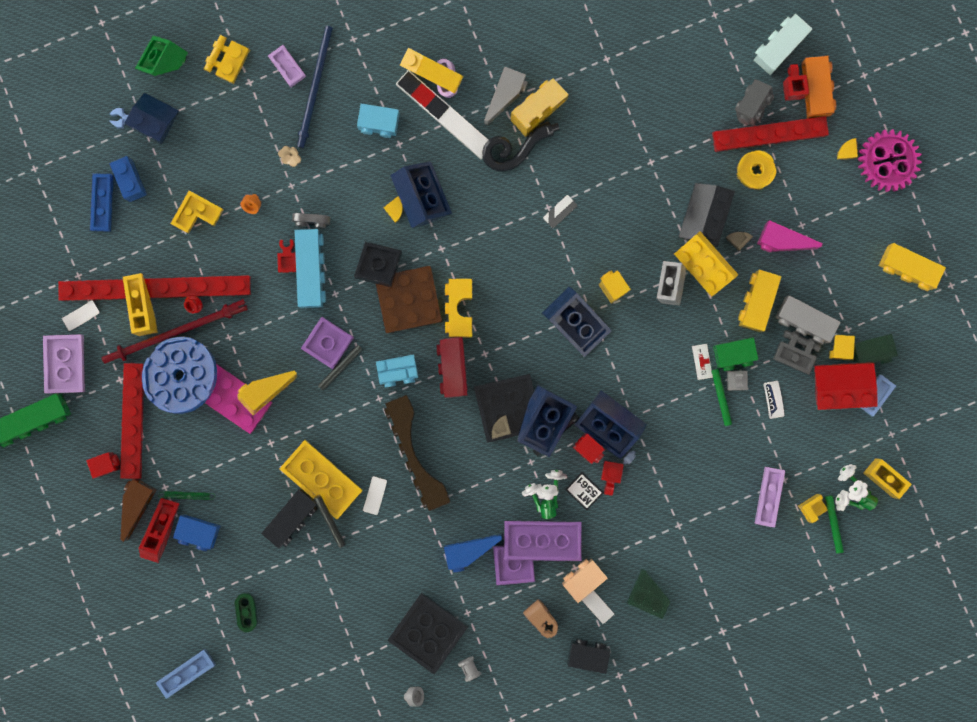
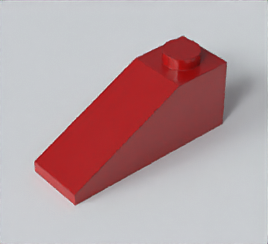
[139,498,180,563]

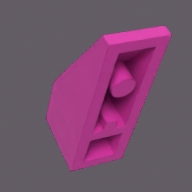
[757,221,823,252]

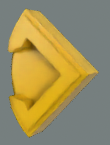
[837,138,858,160]
[384,196,403,223]

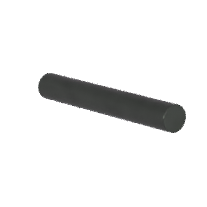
[318,345,363,390]
[314,495,346,548]

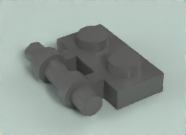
[773,330,821,375]

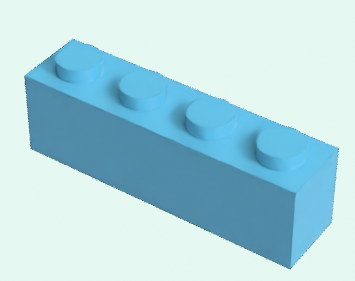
[295,229,326,308]

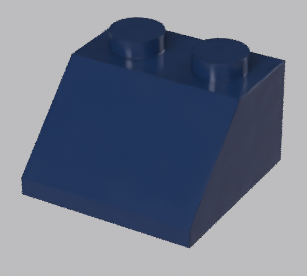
[124,93,179,144]

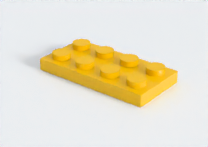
[279,440,363,519]

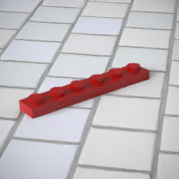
[712,116,829,152]
[120,363,144,479]

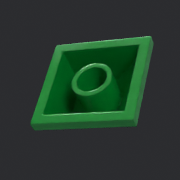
[135,36,188,76]

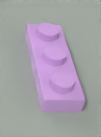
[755,467,785,528]

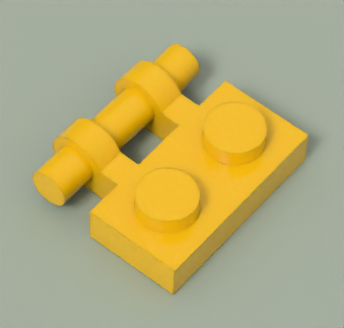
[204,35,250,84]

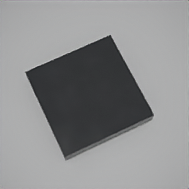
[354,242,402,287]

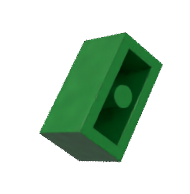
[713,337,758,371]

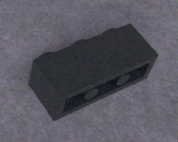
[261,488,318,549]

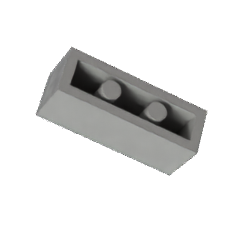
[775,296,841,345]

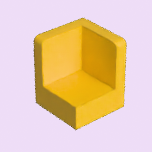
[829,335,855,360]
[798,494,828,523]

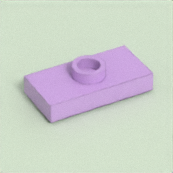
[268,45,306,87]

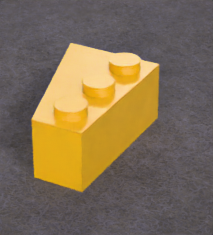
[511,78,569,137]

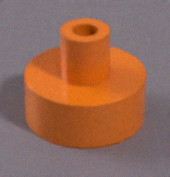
[241,194,261,214]

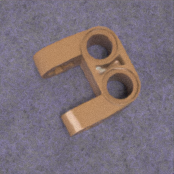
[523,599,558,638]

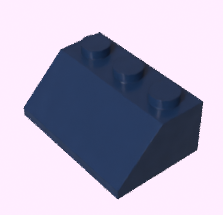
[390,161,452,228]
[575,390,647,459]

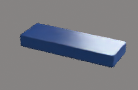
[90,174,113,232]

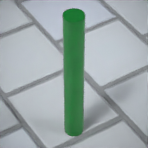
[711,369,732,426]
[825,495,844,553]

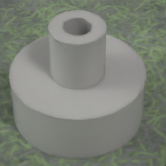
[404,687,424,707]

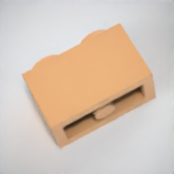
[562,559,608,603]

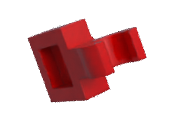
[601,461,624,496]

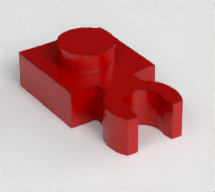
[277,239,296,273]

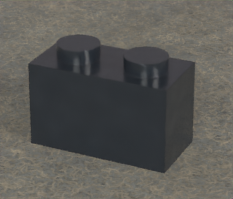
[567,638,611,674]

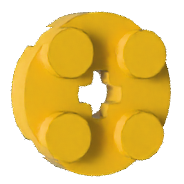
[737,150,776,190]

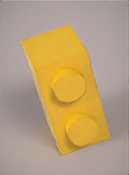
[599,270,631,303]
[864,458,912,499]

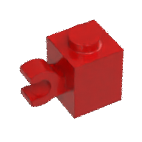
[783,64,809,101]

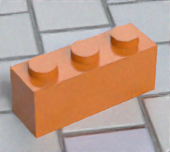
[801,56,836,119]

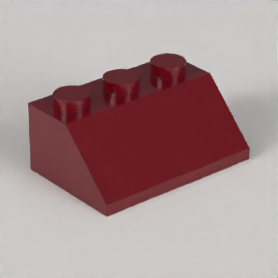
[436,337,468,398]

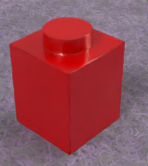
[86,452,120,478]

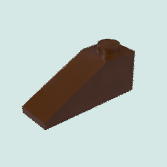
[120,479,157,542]

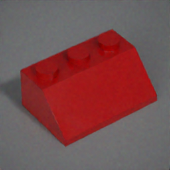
[814,363,878,410]

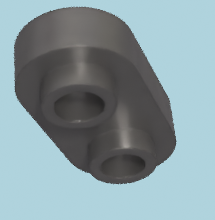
[292,213,331,228]

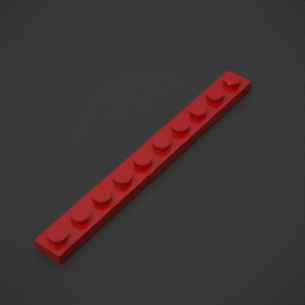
[58,275,251,301]

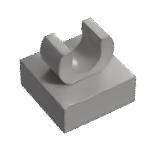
[727,371,748,390]

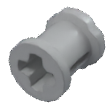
[458,656,481,682]

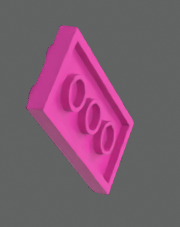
[205,364,273,434]

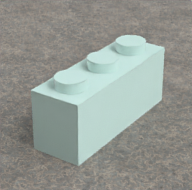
[754,14,812,75]

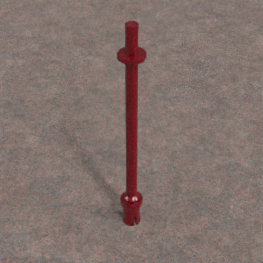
[101,299,248,364]

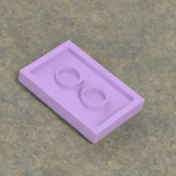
[43,335,85,394]

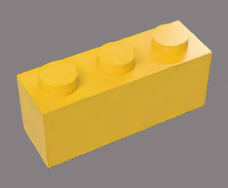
[879,243,946,291]
[738,270,781,333]

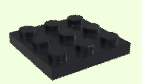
[474,374,534,443]
[387,592,468,675]

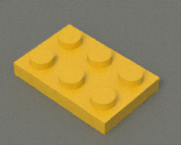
[674,231,738,297]

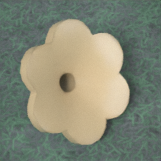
[278,146,301,167]

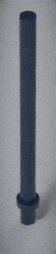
[297,26,333,149]

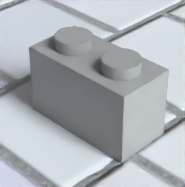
[657,261,686,306]

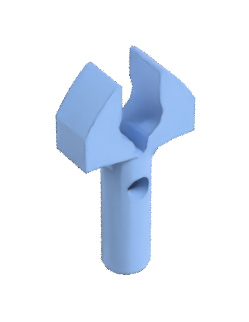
[110,108,128,128]

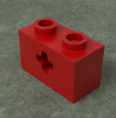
[572,433,605,464]

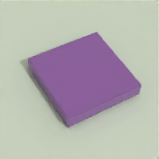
[301,317,354,369]
[493,545,535,585]

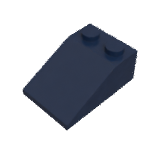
[542,287,612,357]
[517,385,577,457]

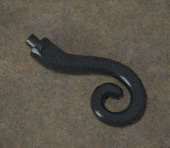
[482,122,560,171]

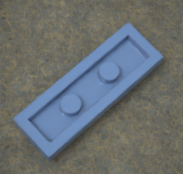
[156,649,216,699]

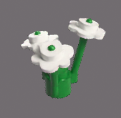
[836,464,878,511]
[522,470,567,519]

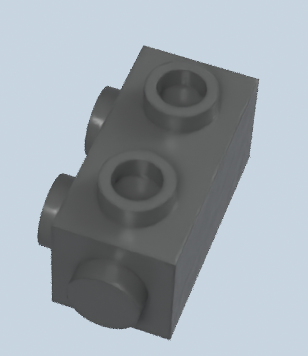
[735,79,774,126]

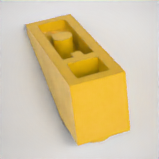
[400,48,464,93]
[123,273,158,336]
[238,371,297,416]

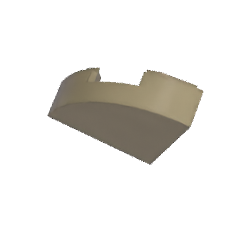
[726,232,753,251]
[492,415,511,439]

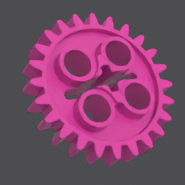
[858,129,922,192]

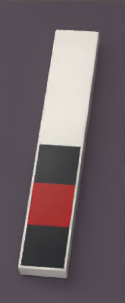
[396,70,488,159]

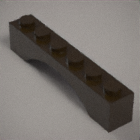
[384,395,451,511]

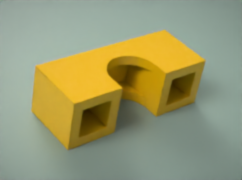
[445,279,472,338]

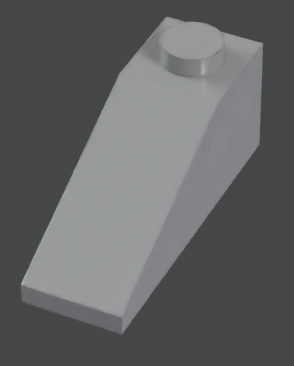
[484,67,528,125]

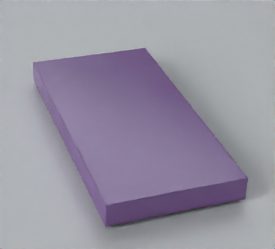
[504,521,581,561]

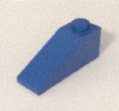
[444,534,502,572]

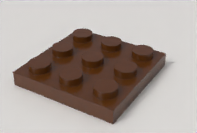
[376,266,442,334]

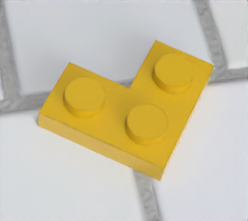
[170,191,224,234]

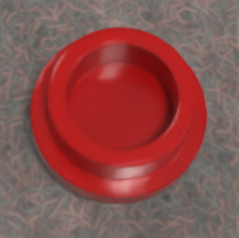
[184,295,203,314]

